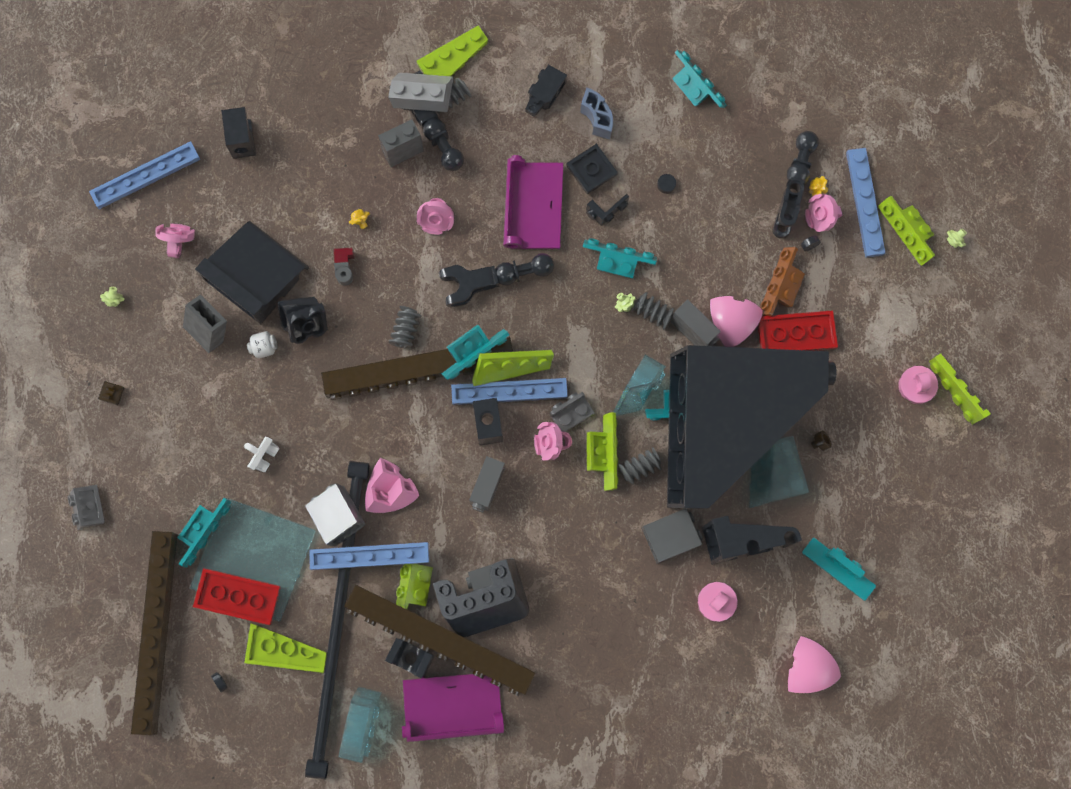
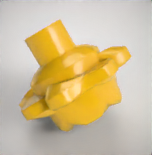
[809,176,828,197]
[349,209,370,229]

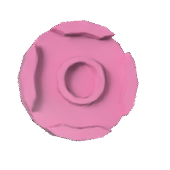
[805,194,842,232]
[417,198,454,235]
[156,224,195,258]
[899,366,938,404]
[534,422,572,460]
[698,582,737,622]

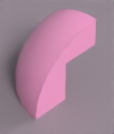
[710,296,763,347]
[365,458,419,513]
[788,636,841,693]

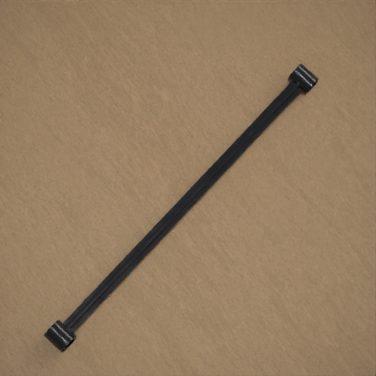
[305,461,370,780]

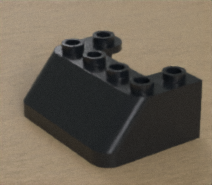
[433,559,530,637]

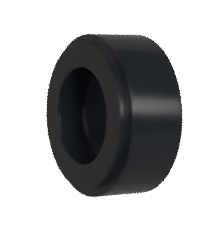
[657,174,676,194]
[801,235,821,251]
[211,672,228,693]

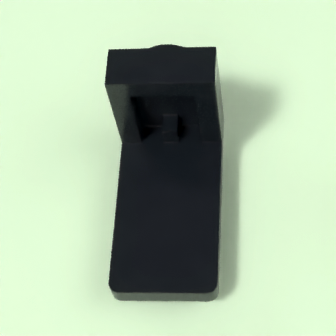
[586,194,629,226]

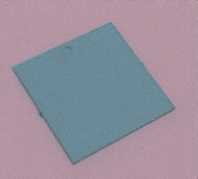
[190,498,316,622]

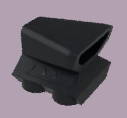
[277,296,328,344]

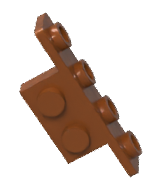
[760,247,805,316]

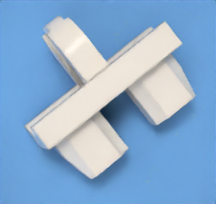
[244,437,279,472]

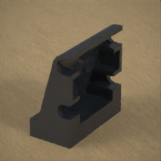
[195,221,309,325]
[702,516,802,565]

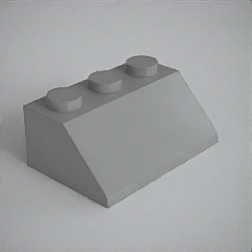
[388,73,453,112]

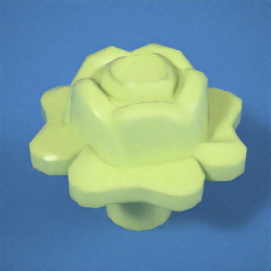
[947,229,967,248]
[100,287,124,307]
[615,293,636,312]

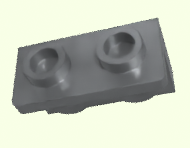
[550,392,594,432]
[68,485,105,530]

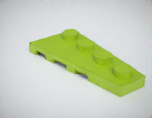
[416,25,488,77]
[472,350,554,386]
[929,353,991,425]
[244,623,327,673]

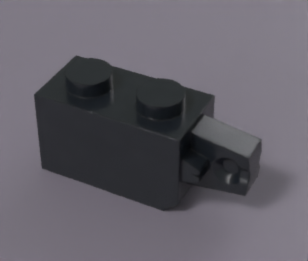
[525,64,567,117]

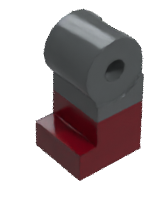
[333,247,355,286]

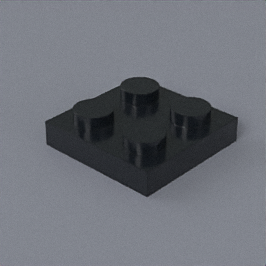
[566,143,618,194]

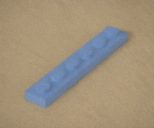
[89,141,200,209]
[846,148,885,258]
[451,378,567,405]
[309,542,430,570]

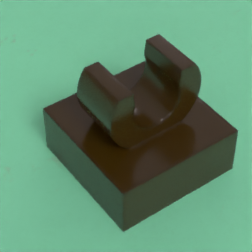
[98,381,124,406]

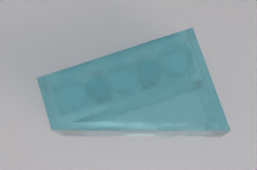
[338,687,382,763]

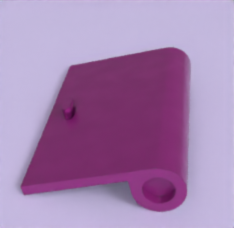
[503,155,564,249]
[402,674,504,742]

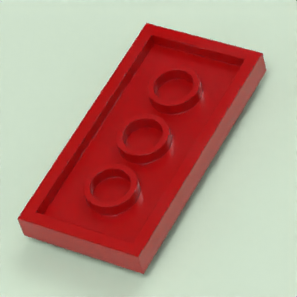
[758,310,838,351]
[193,568,281,625]

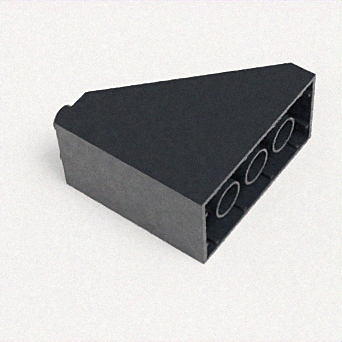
[667,345,837,509]

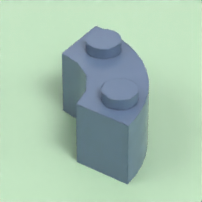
[580,88,613,140]

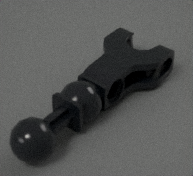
[389,70,464,172]
[772,131,819,238]
[439,253,554,308]

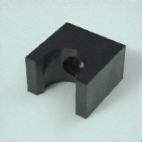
[221,107,256,159]
[473,398,503,446]
[385,638,435,679]

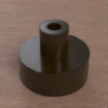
[811,430,832,451]

